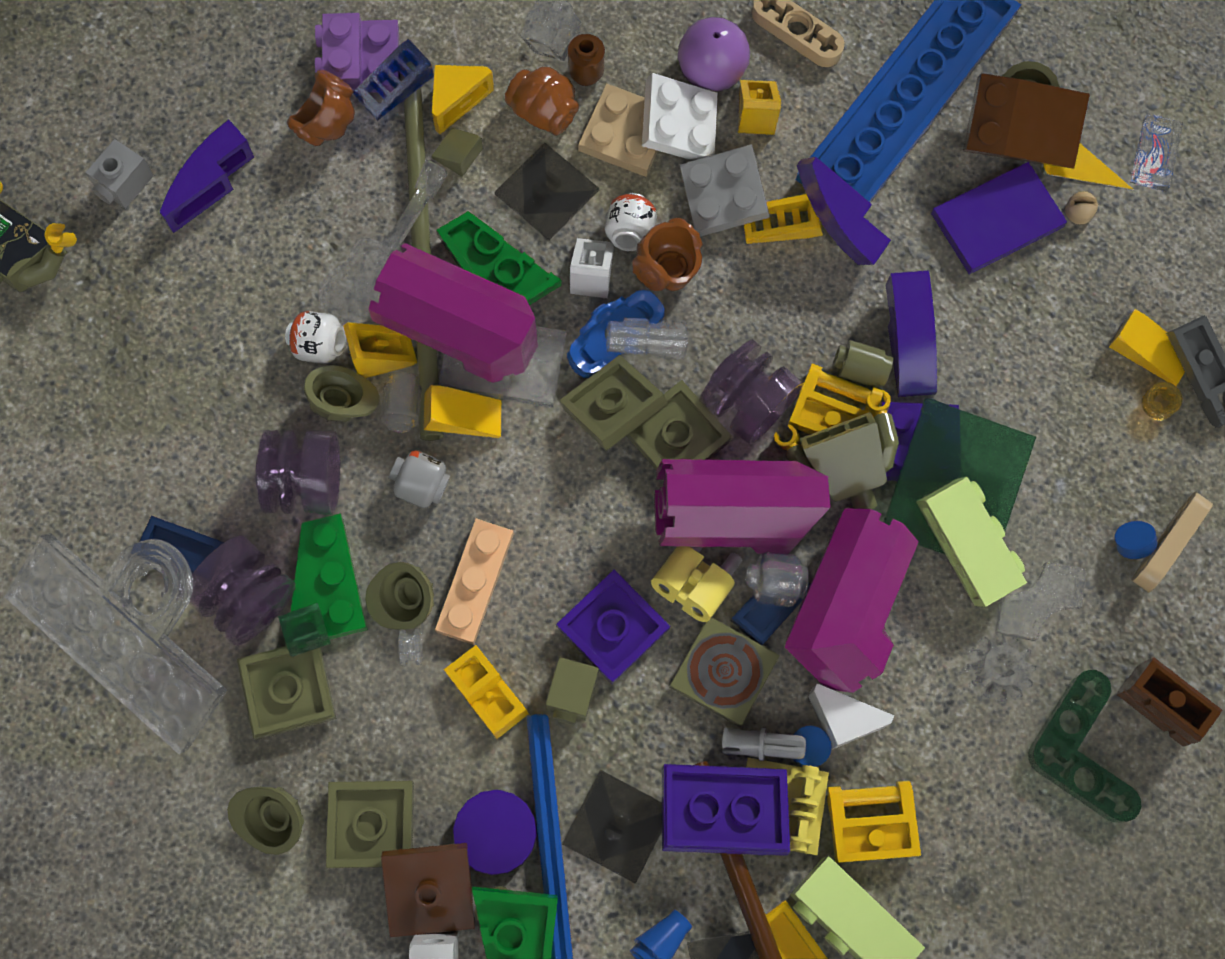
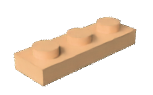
[435,518,514,645]

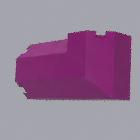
[368,243,538,383]
[654,459,830,554]
[785,508,919,693]

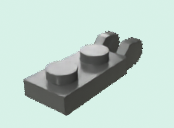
[1166,315,1225,428]

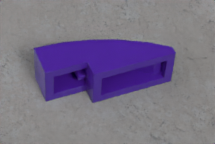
[160,119,254,233]
[797,157,891,265]
[885,270,937,397]

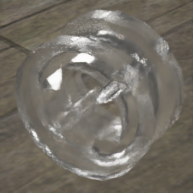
[398,628,423,666]

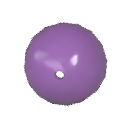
[678,17,750,92]

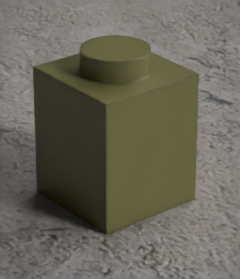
[546,657,599,724]

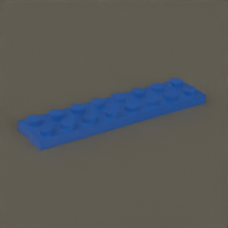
[795,0,1022,203]

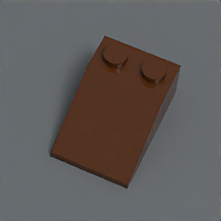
[963,73,1090,169]

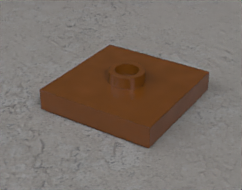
[381,843,475,938]

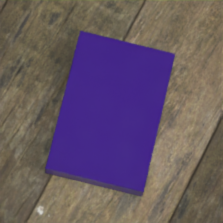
[931,162,1067,275]
[662,764,790,856]

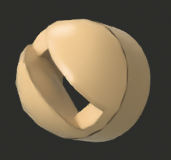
[1065,191,1098,224]

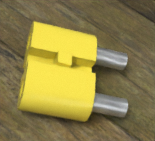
[651,546,742,622]

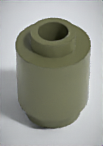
[833,340,893,387]

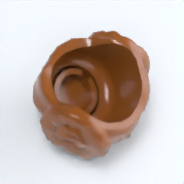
[504,66,579,136]
[287,70,355,147]
[632,217,703,291]

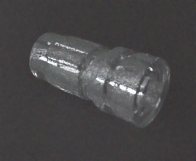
[606,318,688,360]

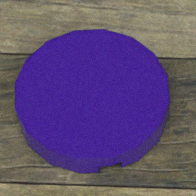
[453,789,537,875]

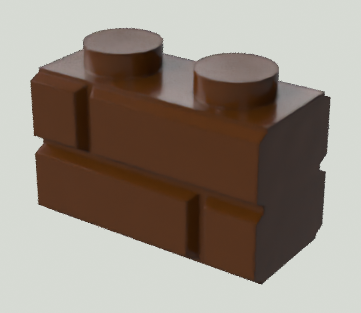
[1116,657,1222,747]

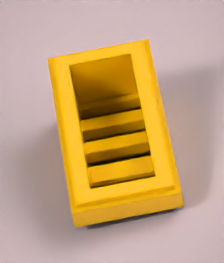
[744,194,823,244]

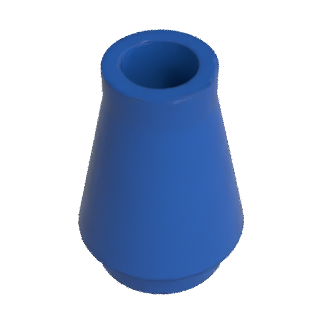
[630,910,692,959]

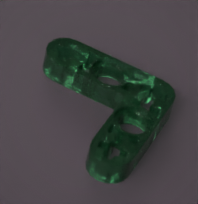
[1028,670,1142,823]

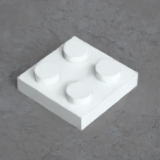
[642,73,718,161]

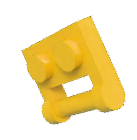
[788,363,884,435]
[826,780,921,863]

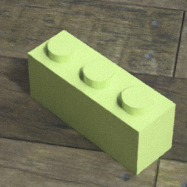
[916,477,1027,607]
[790,856,925,959]

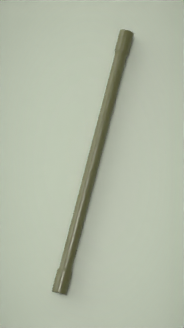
[399,50,444,441]

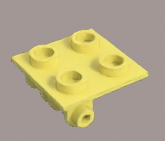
[746,758,829,856]

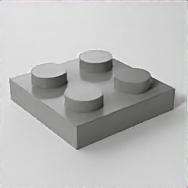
[680,144,770,237]

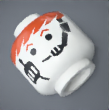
[605,193,657,251]
[285,311,346,364]

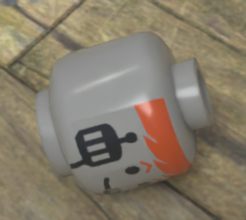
[388,450,450,508]

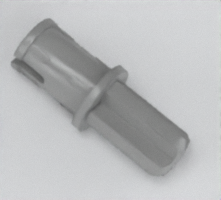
[722,728,806,761]

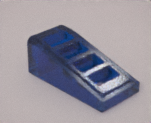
[353,39,434,121]

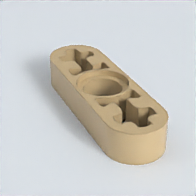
[752,0,844,67]
[1132,492,1213,593]

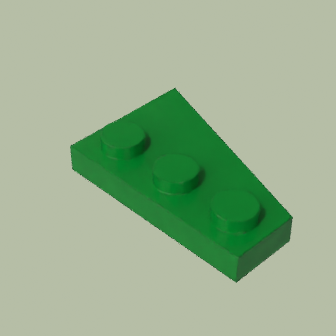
[436,211,562,305]
[286,513,368,646]
[472,887,558,959]

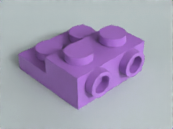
[315,13,400,93]

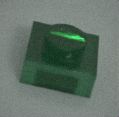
[278,603,331,657]

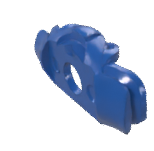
[567,290,665,379]

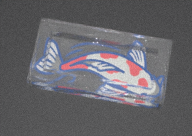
[1130,113,1183,192]

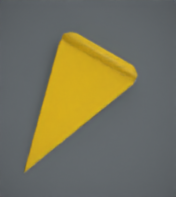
[1041,143,1134,190]

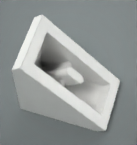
[570,238,614,298]
[808,683,894,750]

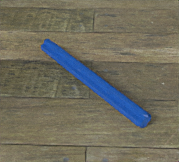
[527,714,573,959]

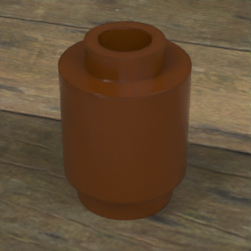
[568,34,605,86]

